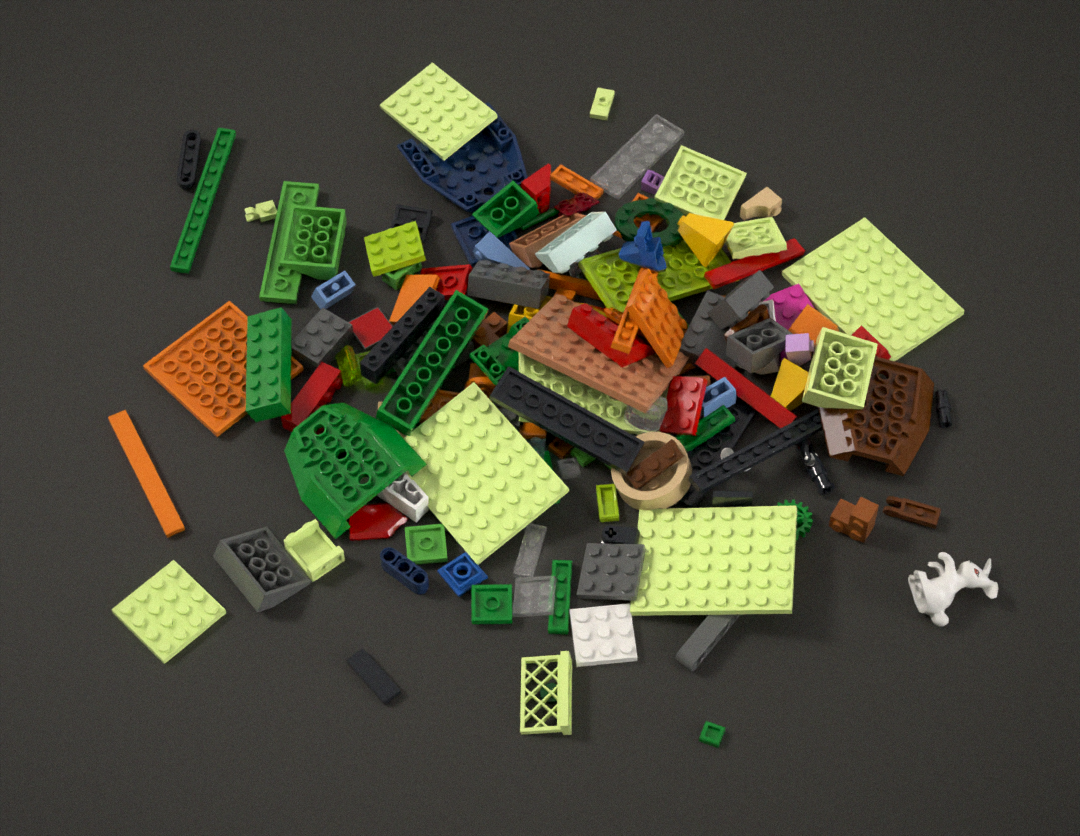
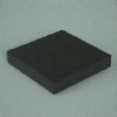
[711,491,753,508]

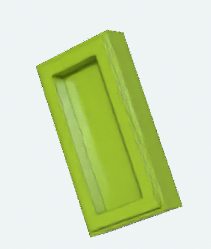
[596,484,619,522]

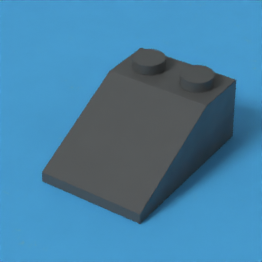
[726,318,793,373]

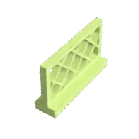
[520,651,572,735]

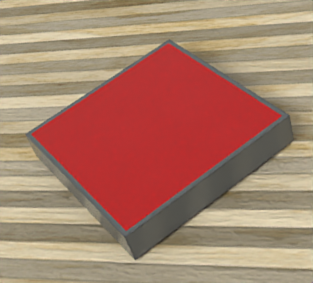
[348,307,393,352]

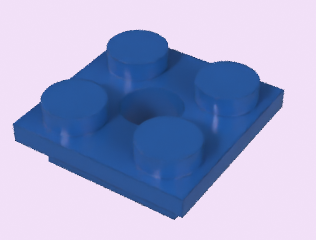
[437,552,488,597]

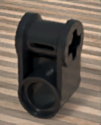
[601,525,640,544]

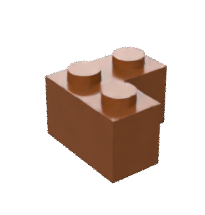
[471,312,508,351]
[829,497,879,543]

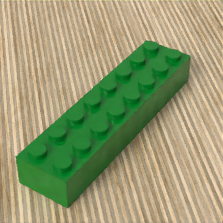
[376,290,489,436]

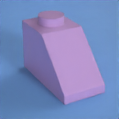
[786,333,815,366]

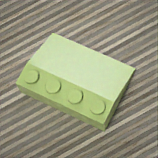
[802,327,878,409]

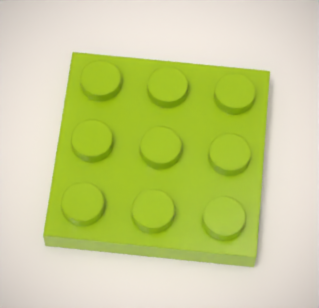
[364,221,426,277]

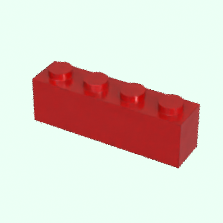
[281,362,343,432]

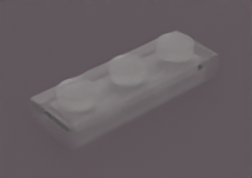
[513,523,547,581]

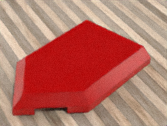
[349,503,409,541]

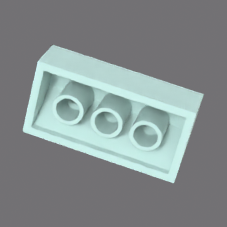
[535,212,617,274]

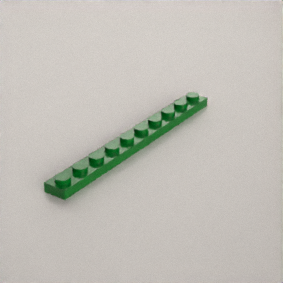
[170,127,236,274]

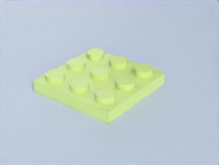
[725,217,787,259]

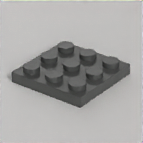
[577,543,646,600]

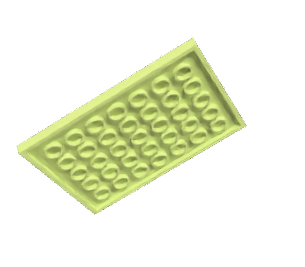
[782,217,965,361]
[403,382,570,565]
[630,506,797,616]

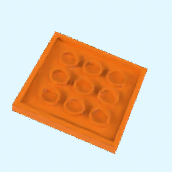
[626,268,688,368]

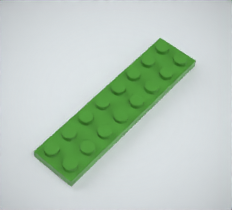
[259,181,320,304]

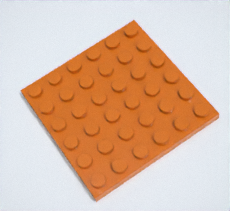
[143,300,304,437]

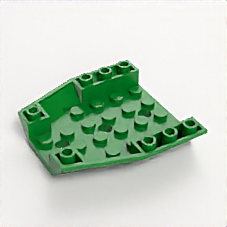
[284,403,427,539]

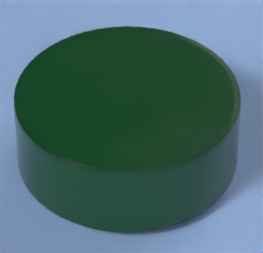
[540,683,557,704]

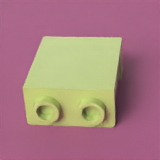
[284,519,345,582]

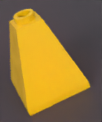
[677,213,734,268]
[771,358,809,411]

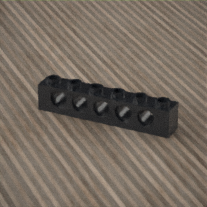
[360,287,445,385]

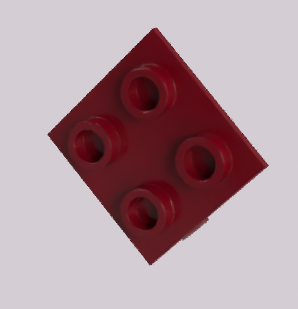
[554,192,600,217]

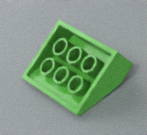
[280,205,347,280]

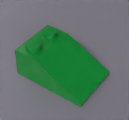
[472,181,539,238]

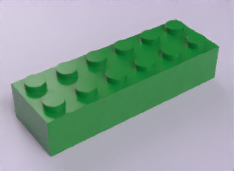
[246,307,292,422]

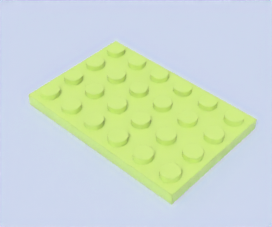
[380,63,497,161]

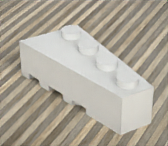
[360,472,429,523]

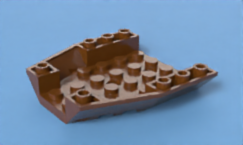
[818,356,934,476]

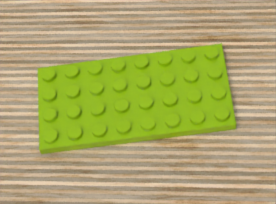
[578,240,739,313]

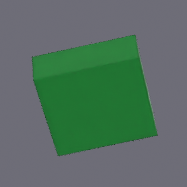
[699,721,726,748]

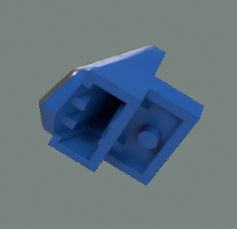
[619,221,667,272]

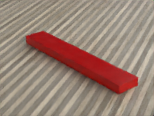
[704,238,805,289]
[695,348,798,428]

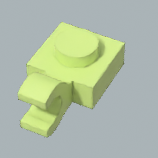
[245,200,277,222]

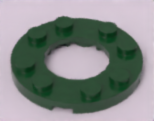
[614,198,684,248]

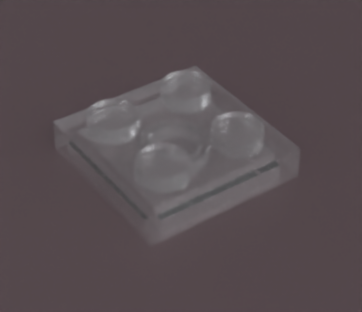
[512,575,556,617]

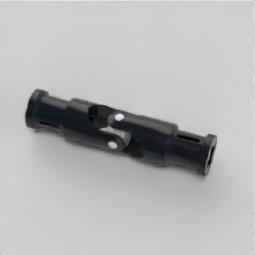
[793,438,835,496]

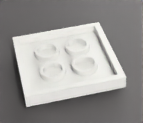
[570,603,638,667]

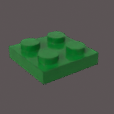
[472,584,512,624]

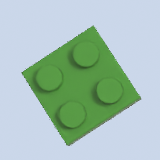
[405,524,448,565]

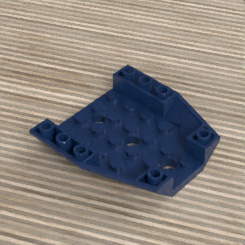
[397,102,528,213]

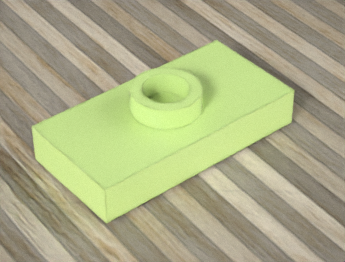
[590,88,615,121]

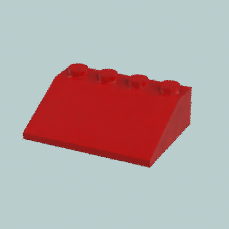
[567,303,656,368]

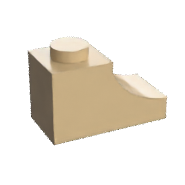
[740,187,782,221]

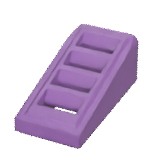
[641,170,665,195]

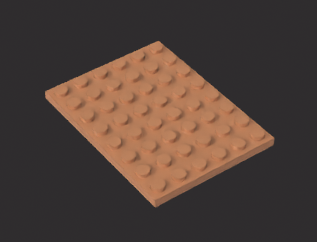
[508,294,689,413]

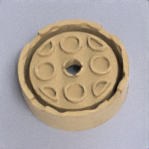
[611,432,692,510]

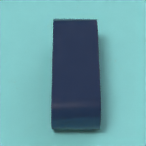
[380,547,429,595]

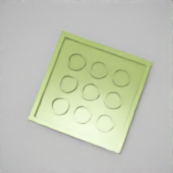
[654,145,747,220]
[112,560,226,664]

